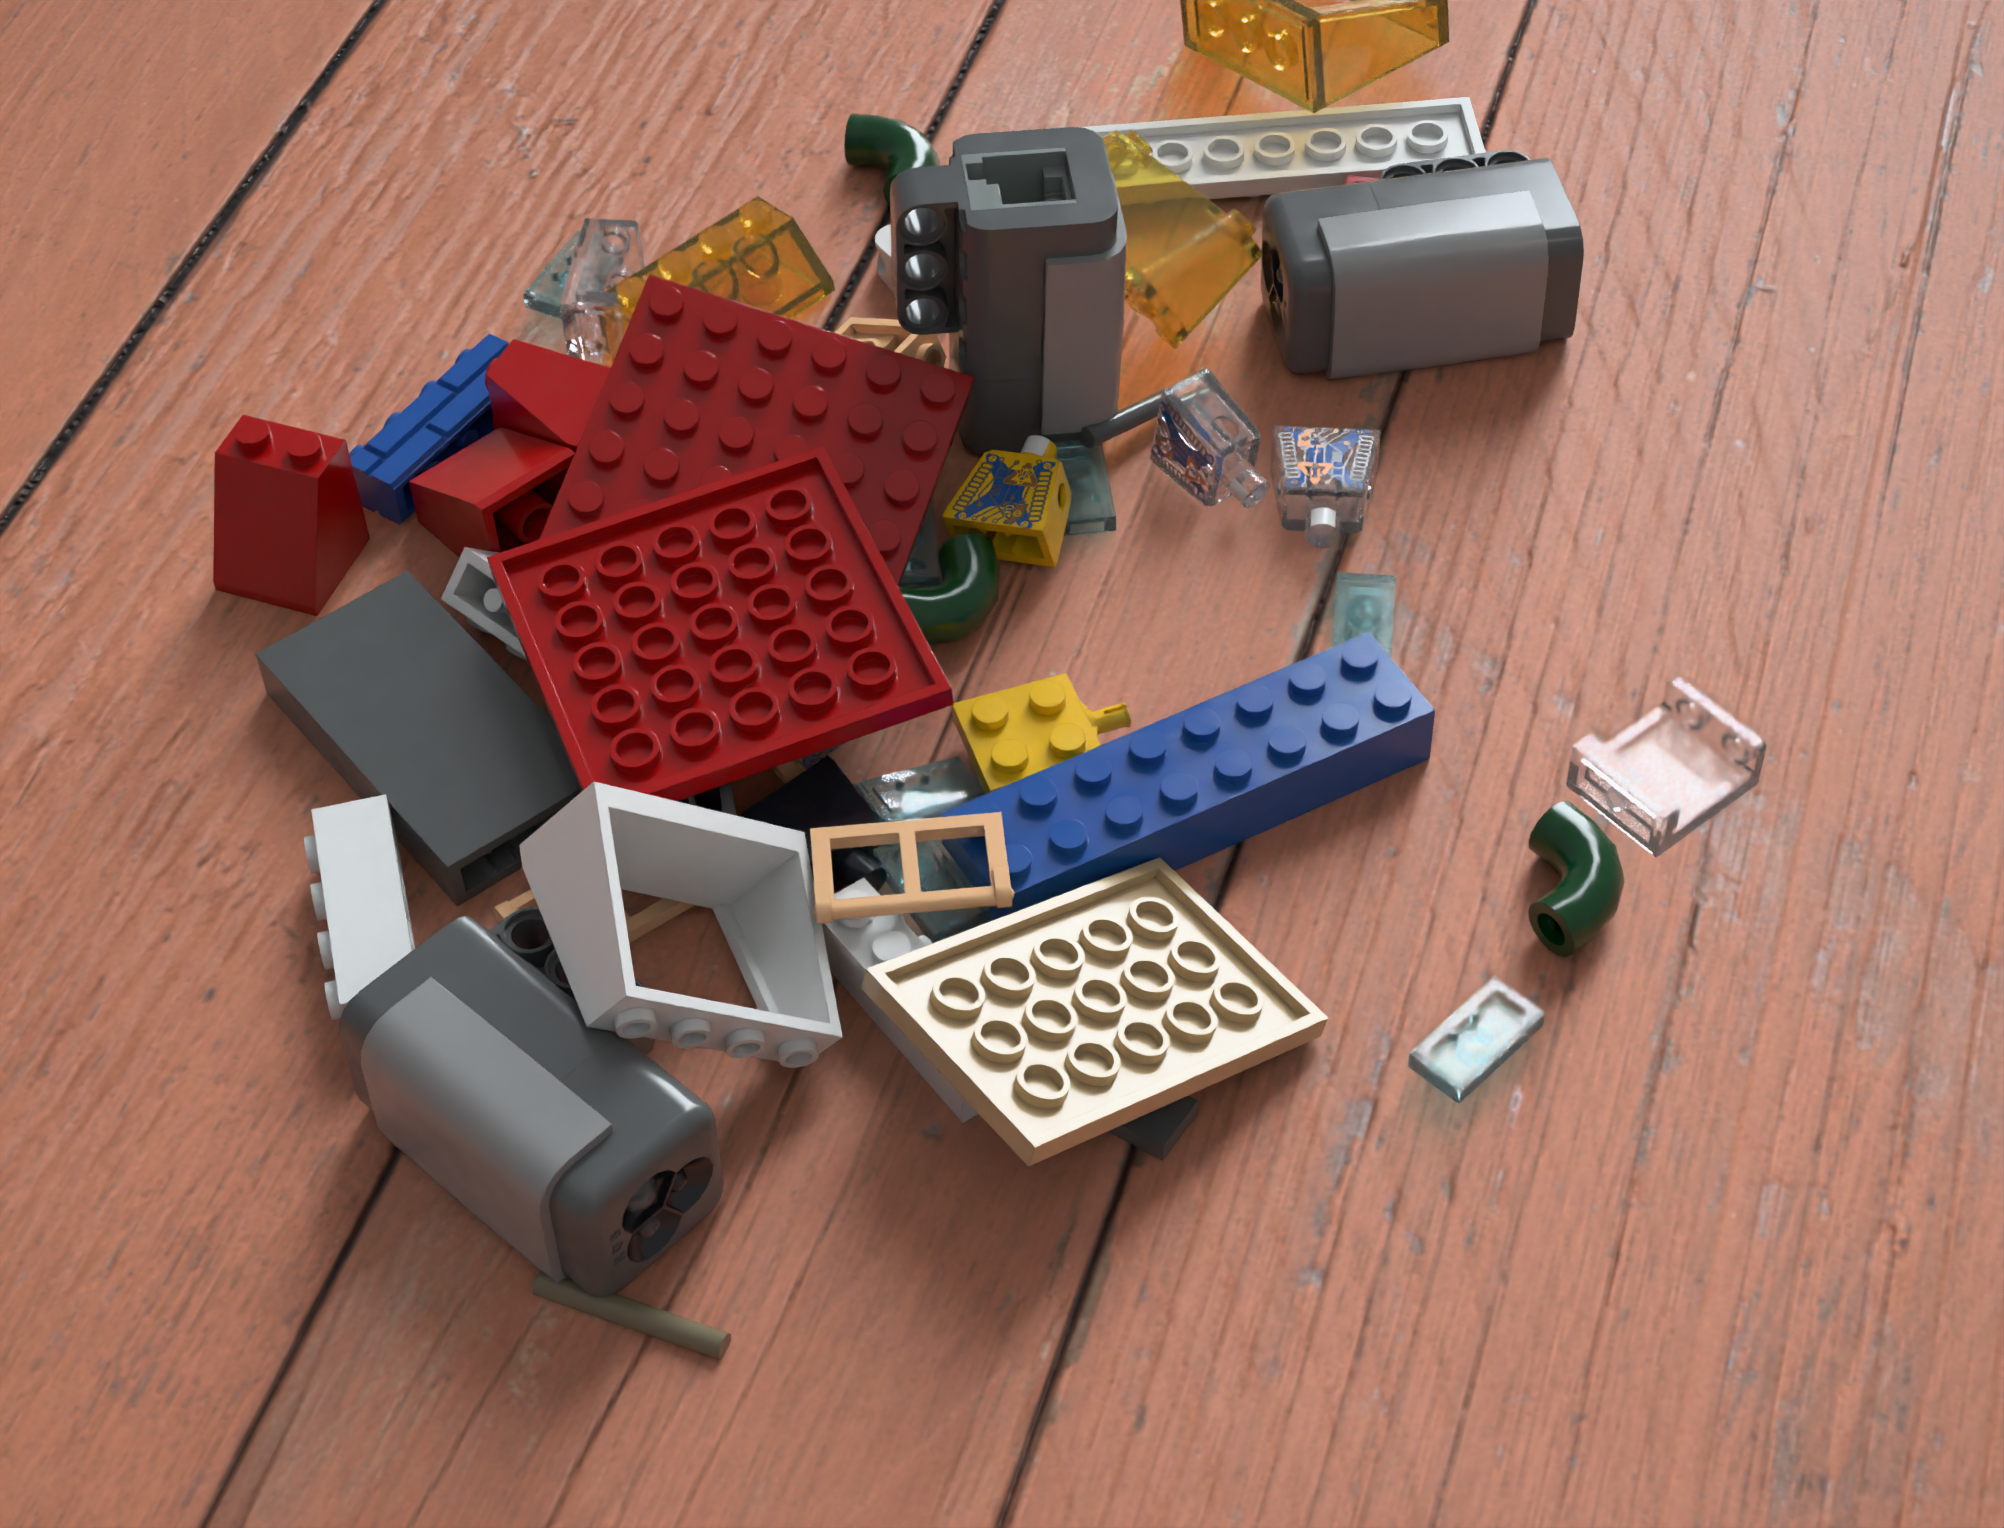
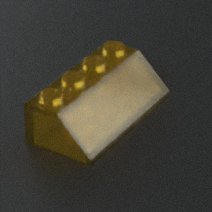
[596,196,835,354]

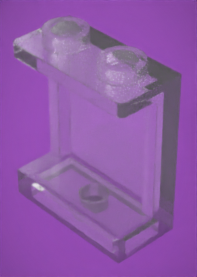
[559,218,647,368]
[1566,676,1767,858]

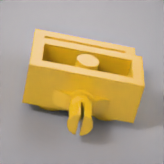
[952,673,1131,794]

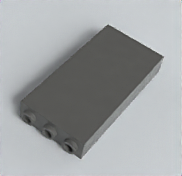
[255,571,582,907]

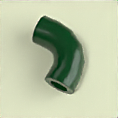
[844,113,940,204]
[898,533,999,645]
[1528,801,1625,957]

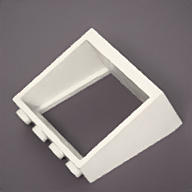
[519,782,843,1068]

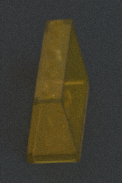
[1180,0,1449,114]

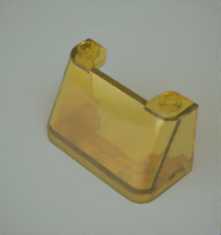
[1102,130,1263,349]

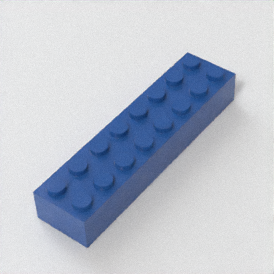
[940,632,1435,923]

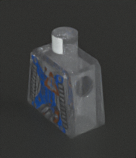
[1150,367,1270,508]
[1270,425,1381,548]

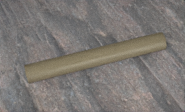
[533,1271,731,1360]

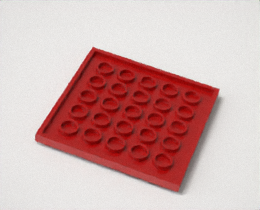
[539,274,974,586]
[487,446,954,801]

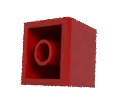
[485,339,610,453]
[213,415,370,616]
[409,427,575,558]

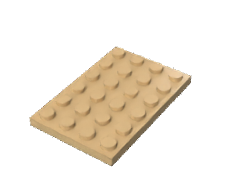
[861,857,1328,1167]

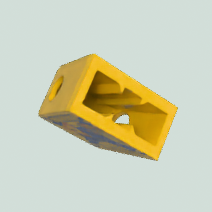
[942,435,1072,568]

